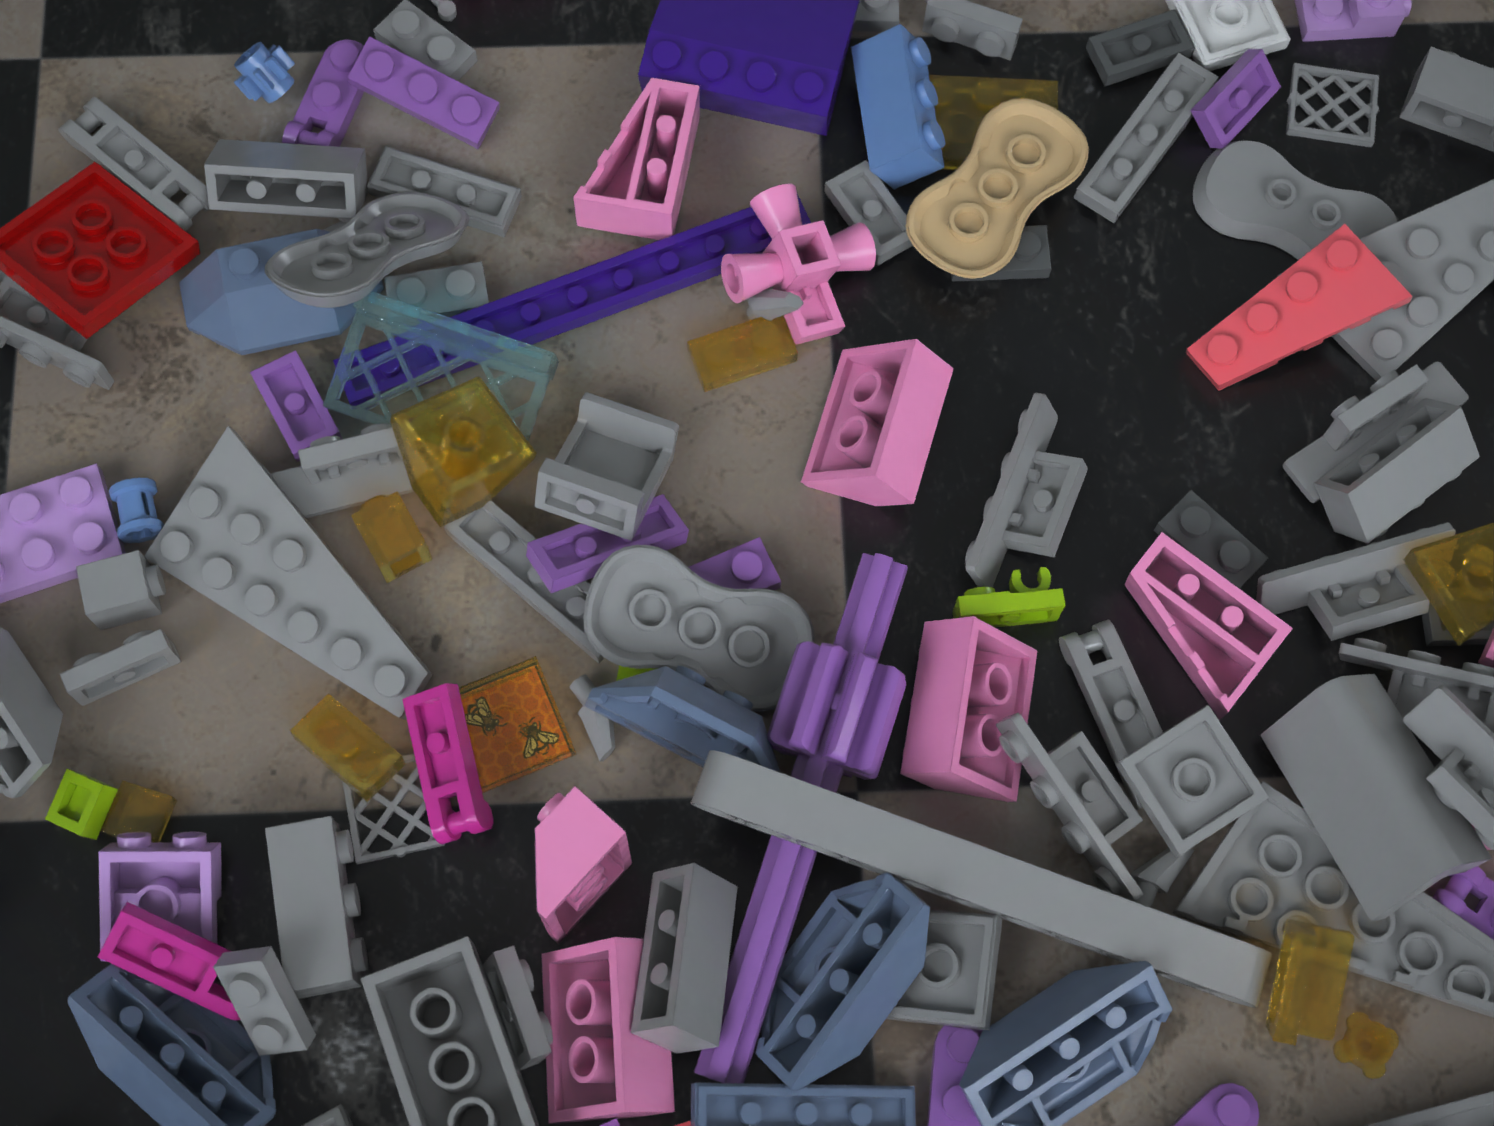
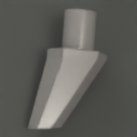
[747,289,804,323]
[570,675,615,762]
[1130,848,1195,908]

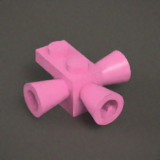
[721,184,876,345]

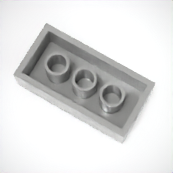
[360,936,539,1126]

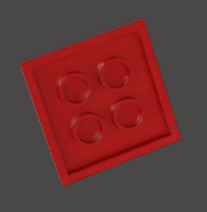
[0,162,201,339]

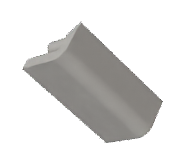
[1260,674,1493,922]

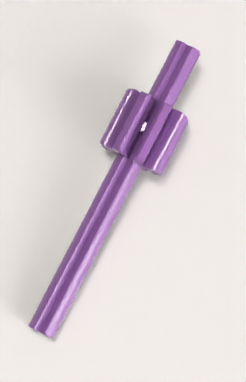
[694,553,908,1083]

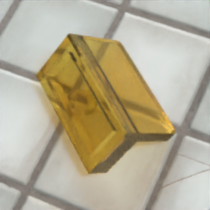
[1265,919,1354,1045]

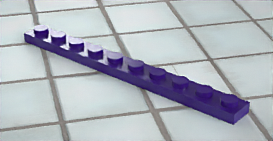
[333,194,811,411]

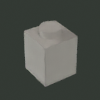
[76,550,166,630]

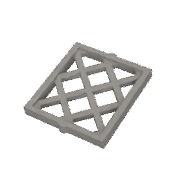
[1286,63,1379,147]
[340,753,445,864]

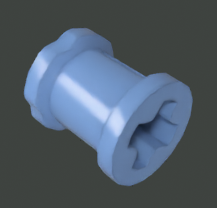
[109,478,164,543]

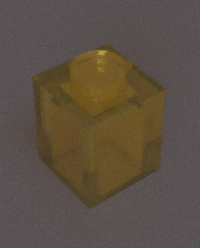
[351,491,432,583]

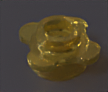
[1333,1012,1399,1079]

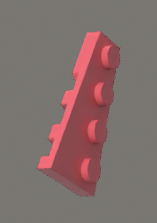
[1186,224,1412,391]

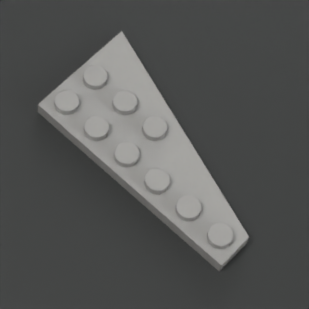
[1277,179,1494,381]
[144,426,433,720]
[1172,781,1494,1018]

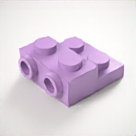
[1295,0,1412,42]
[99,832,222,961]

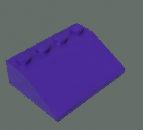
[638,0,860,136]

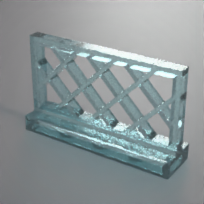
[323,291,559,473]

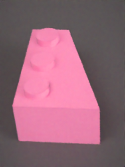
[573,78,700,240]
[1124,532,1293,720]

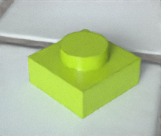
[45,769,118,840]

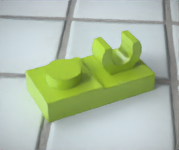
[952,567,1065,627]

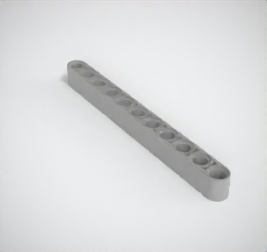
[691,750,1273,1008]

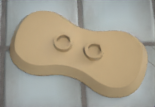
[906,98,1089,279]

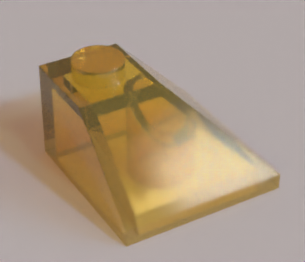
[390,376,537,527]

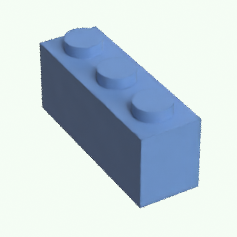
[851,24,945,189]

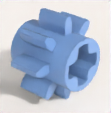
[234,42,295,103]

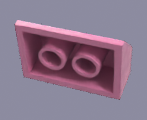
[801,339,954,506]
[900,616,1038,802]
[535,787,632,944]
[541,937,675,1124]

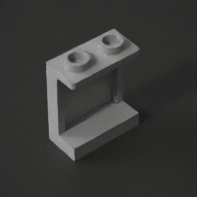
[534,392,679,541]

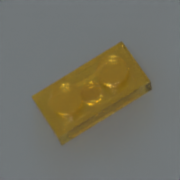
[687,316,798,392]
[290,693,406,802]

